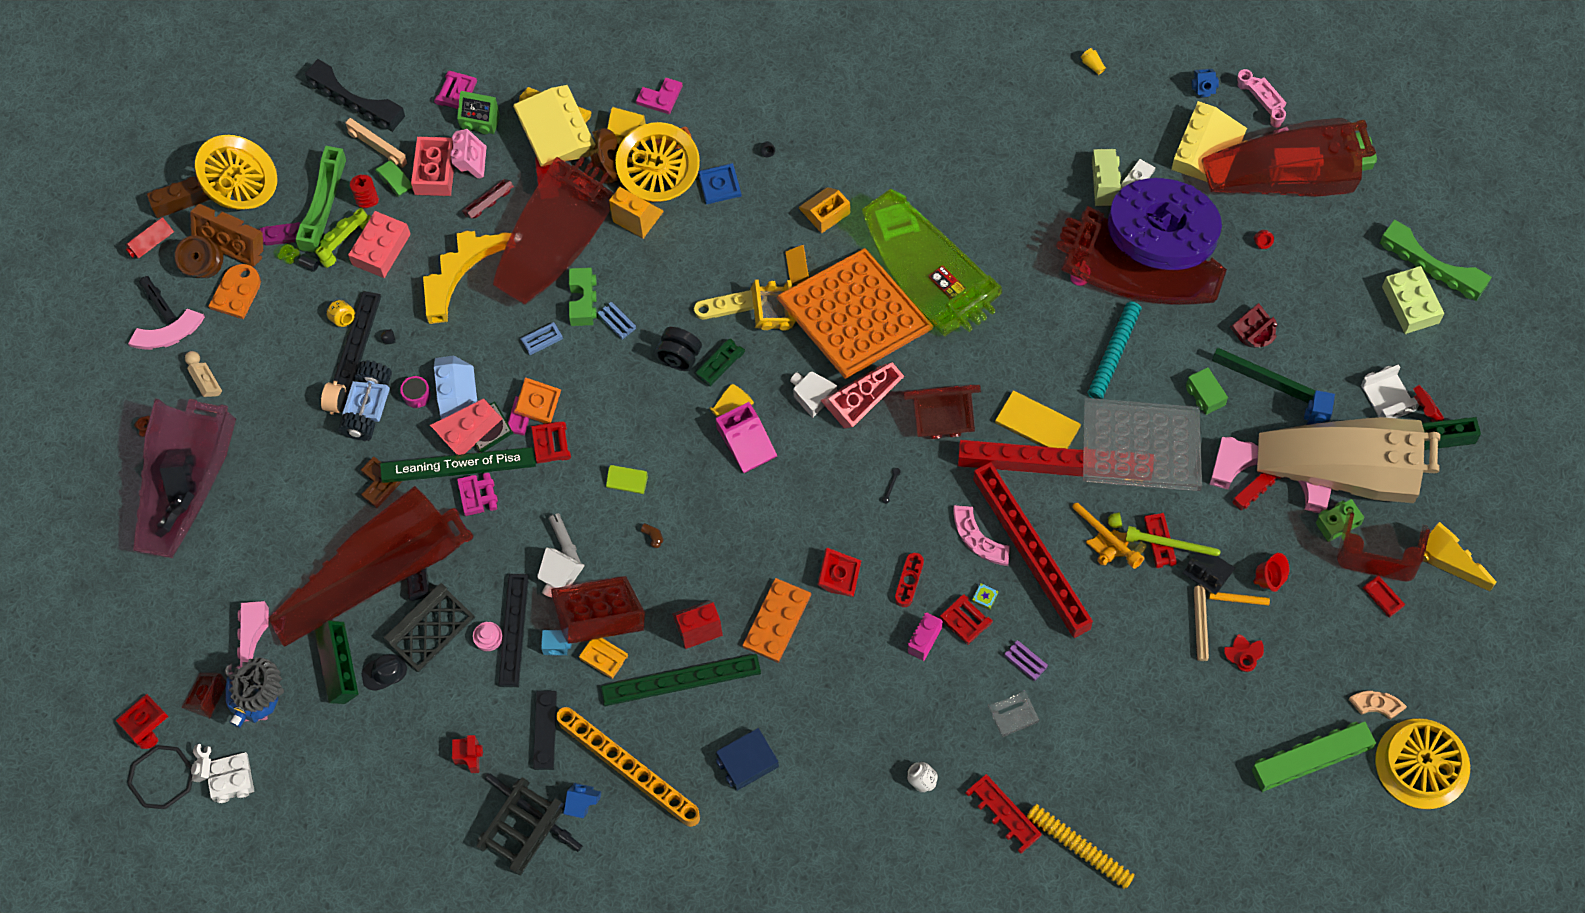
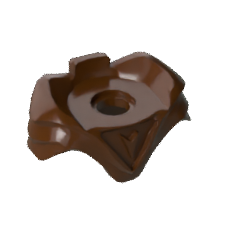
[589,128,619,184]

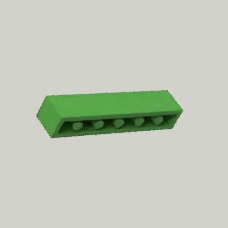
[1252,722,1376,792]

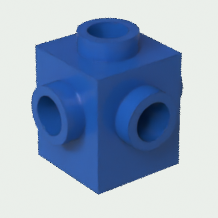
[1192,69,1219,97]

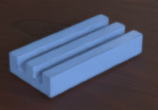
[597,302,636,340]
[521,322,563,355]

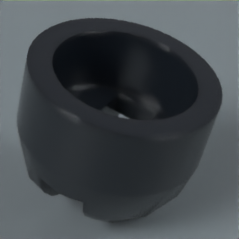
[760,141,775,157]
[381,329,396,344]

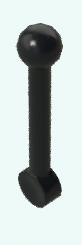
[882,468,901,504]

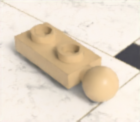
[185,351,222,397]

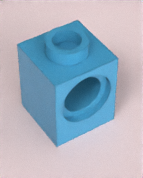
[541,630,572,655]

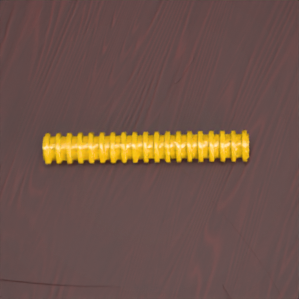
[1027,804,1135,889]

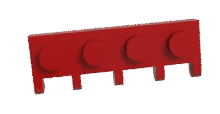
[965,774,1042,854]

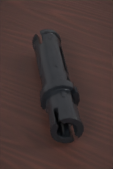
[139,276,177,325]

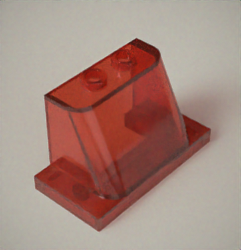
[901,384,981,439]

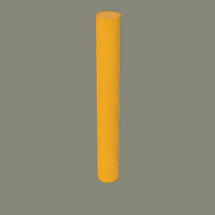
[1209,592,1270,606]

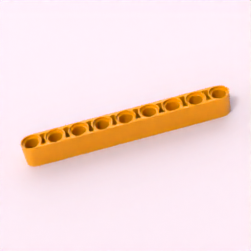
[557,707,700,827]

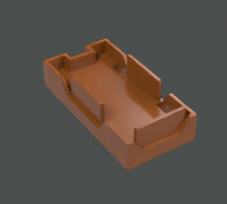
[190,204,263,267]

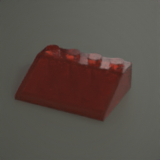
[551,576,645,644]

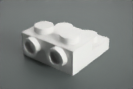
[208,752,254,803]

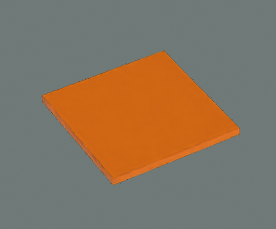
[777,248,933,379]

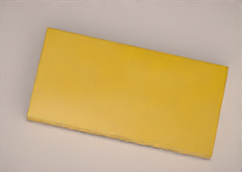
[995,391,1081,449]

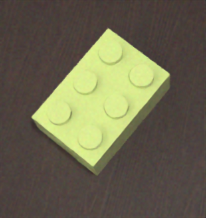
[1382,266,1444,334]

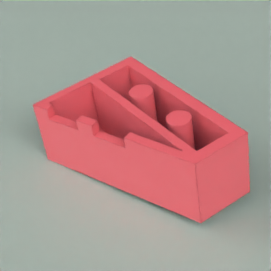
[430,399,503,455]

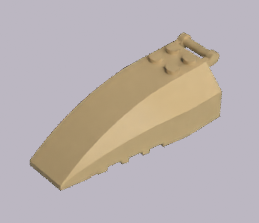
[1257,417,1440,503]

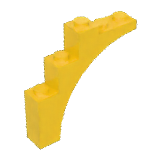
[423,231,515,324]

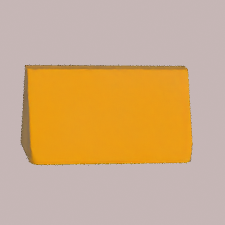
[786,245,809,285]

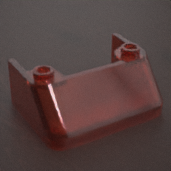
[1337,508,1430,582]

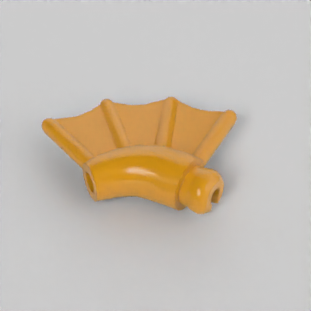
[1086,530,1129,566]

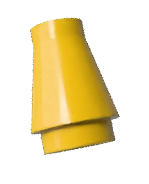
[1081,48,1106,75]

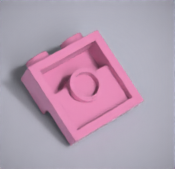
[450,129,486,178]

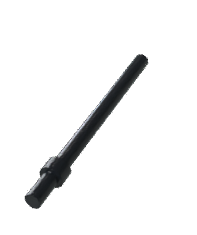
[485,773,583,852]

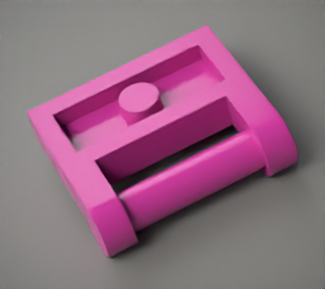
[434,71,477,109]

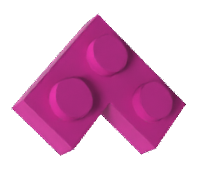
[636,78,683,115]

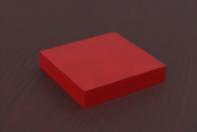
[116,694,168,744]

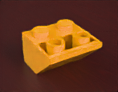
[799,187,850,234]

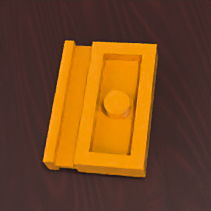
[579,634,628,679]

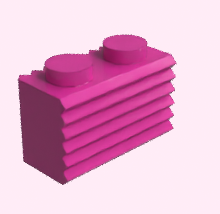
[907,613,943,661]

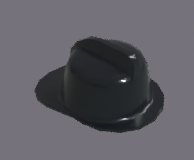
[361,654,407,691]

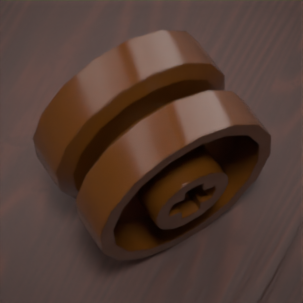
[175,235,223,279]

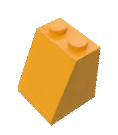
[609,187,664,238]

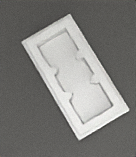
[1120,159,1155,189]

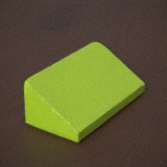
[606,465,648,494]

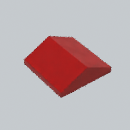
[818,548,861,597]

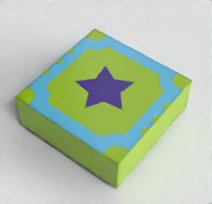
[972,584,999,610]

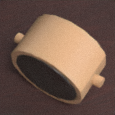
[321,381,346,415]

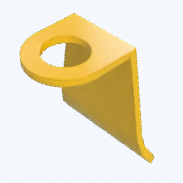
[709,384,754,417]

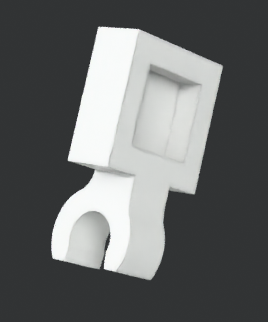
[191,744,211,782]

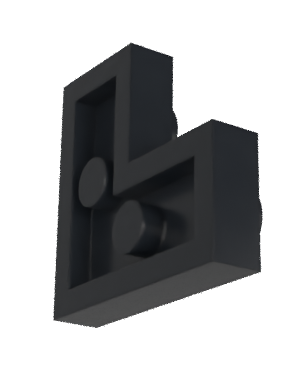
[154,491,195,538]

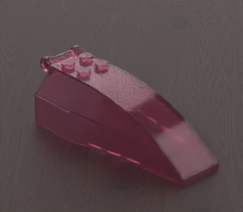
[133,398,236,558]

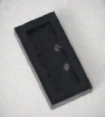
[406,561,430,601]

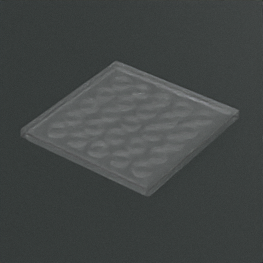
[1083,398,1202,491]

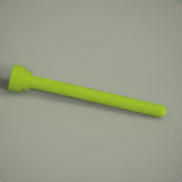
[1126,526,1220,556]

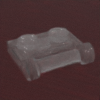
[987,690,1039,737]

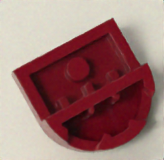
[1229,303,1277,348]

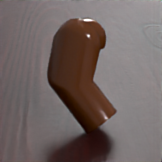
[641,523,663,548]

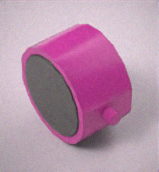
[401,376,431,408]

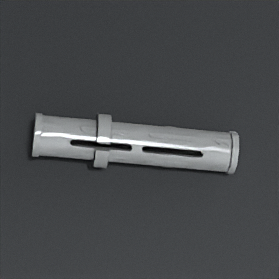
[548,513,581,563]

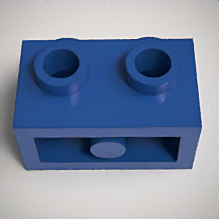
[1304,390,1335,425]

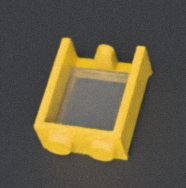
[750,280,796,330]

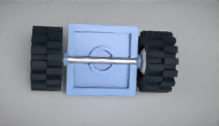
[338,360,392,441]

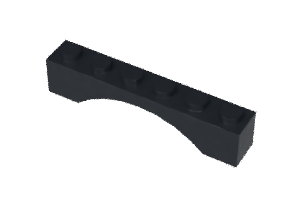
[305,59,405,132]

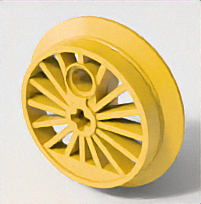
[616,122,700,202]
[195,135,277,210]
[1375,719,1470,809]

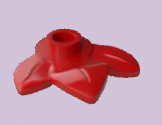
[1224,634,1264,672]

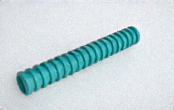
[1087,301,1142,400]

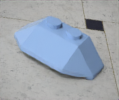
[434,355,477,420]

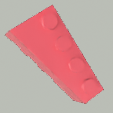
[820,362,904,428]

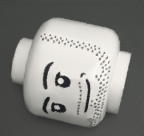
[907,762,938,792]

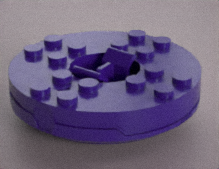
[1108,178,1222,270]

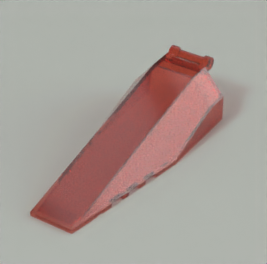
[268,486,473,647]

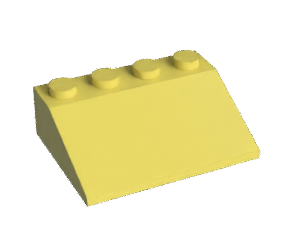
[513,85,595,166]
[1171,101,1247,187]

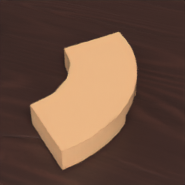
[1349,691,1407,720]

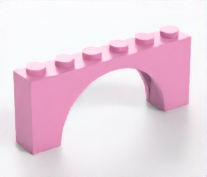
[1210,437,1332,513]

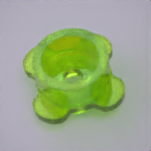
[278,244,300,264]

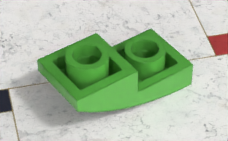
[375,160,412,197]

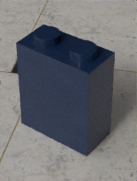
[715,728,779,791]

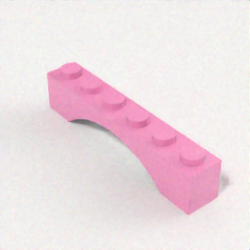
[237,601,269,721]

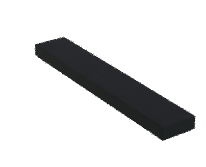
[334,291,381,394]
[499,574,529,688]

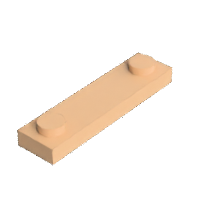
[346,118,407,168]

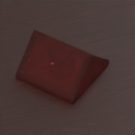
[182,672,226,719]

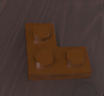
[361,456,403,508]

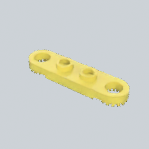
[694,290,767,320]

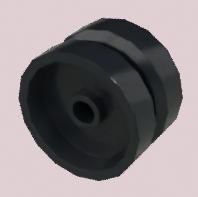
[654,327,702,371]

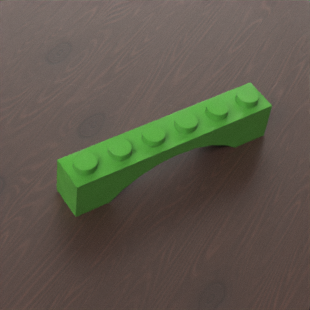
[295,146,346,253]
[1379,219,1492,301]

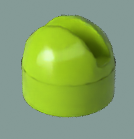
[1108,512,1122,528]

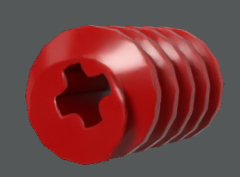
[350,174,379,208]

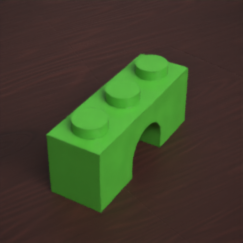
[569,268,597,326]

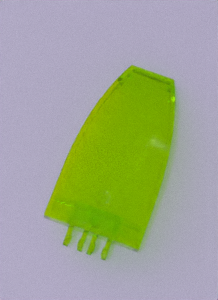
[862,189,1002,337]

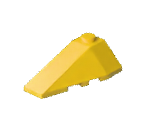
[1416,522,1497,591]

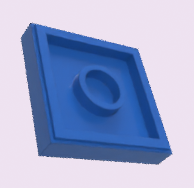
[698,163,742,204]

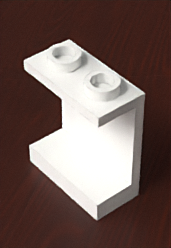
[1361,365,1419,418]

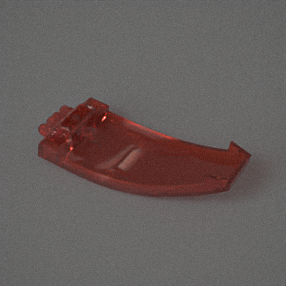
[493,156,614,305]
[1056,206,1227,304]

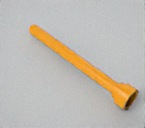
[1073,503,1144,569]

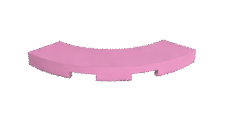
[128,309,205,350]
[953,505,1009,566]

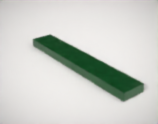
[1212,348,1316,403]

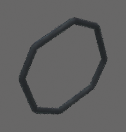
[128,745,193,809]

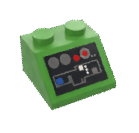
[457,91,500,134]

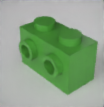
[1316,499,1364,542]

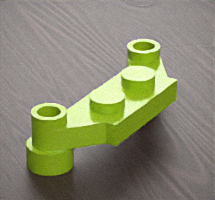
[315,208,371,268]

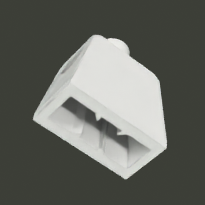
[790,372,837,417]
[538,548,584,597]

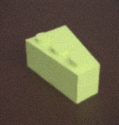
[1092,149,1121,206]

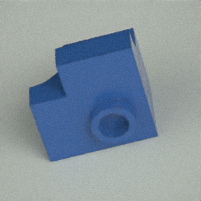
[564,783,601,818]

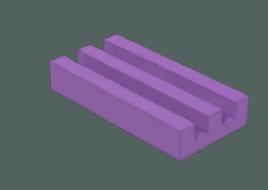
[1004,640,1048,681]

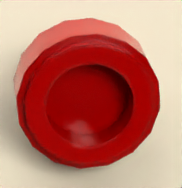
[1253,230,1274,249]
[135,731,158,749]

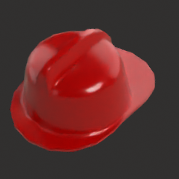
[1253,553,1289,592]

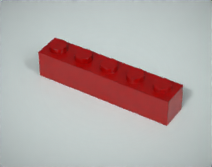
[1232,473,1281,511]

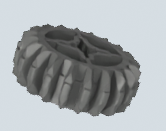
[229,657,282,712]

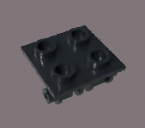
[1182,553,1235,595]

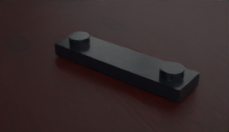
[533,691,557,770]

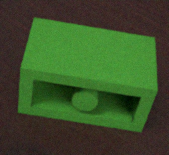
[1186,368,1228,415]

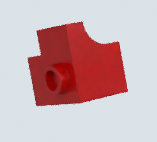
[452,735,483,773]

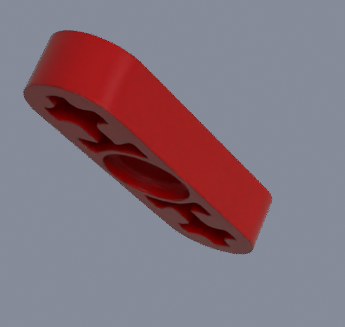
[895,553,924,607]

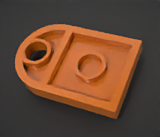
[209,264,261,319]

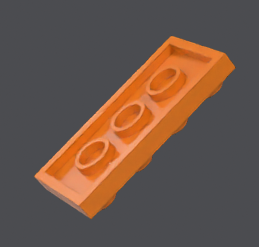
[743,578,811,663]

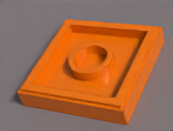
[514,377,561,424]

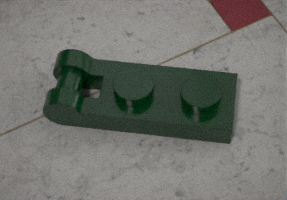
[696,338,745,387]

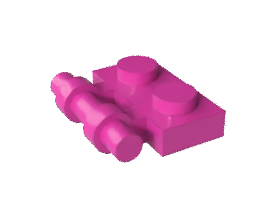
[457,473,498,516]

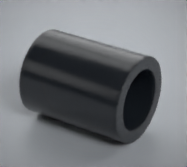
[299,253,320,272]

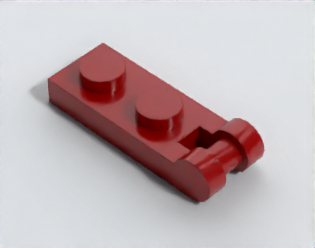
[1144,513,1176,568]

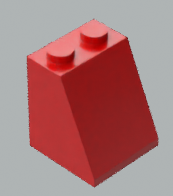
[672,600,723,649]

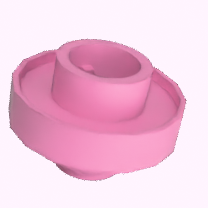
[473,622,503,651]

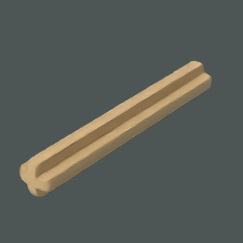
[1194,586,1209,661]

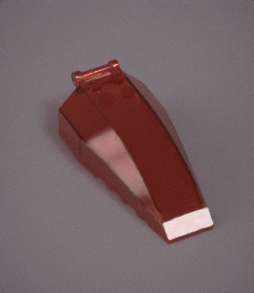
[1201,117,1376,197]

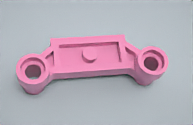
[1237,69,1286,128]

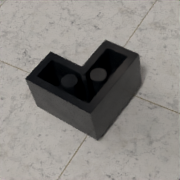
[160,448,197,502]

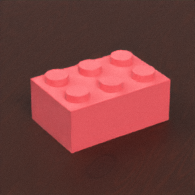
[411,137,455,196]
[348,211,411,278]

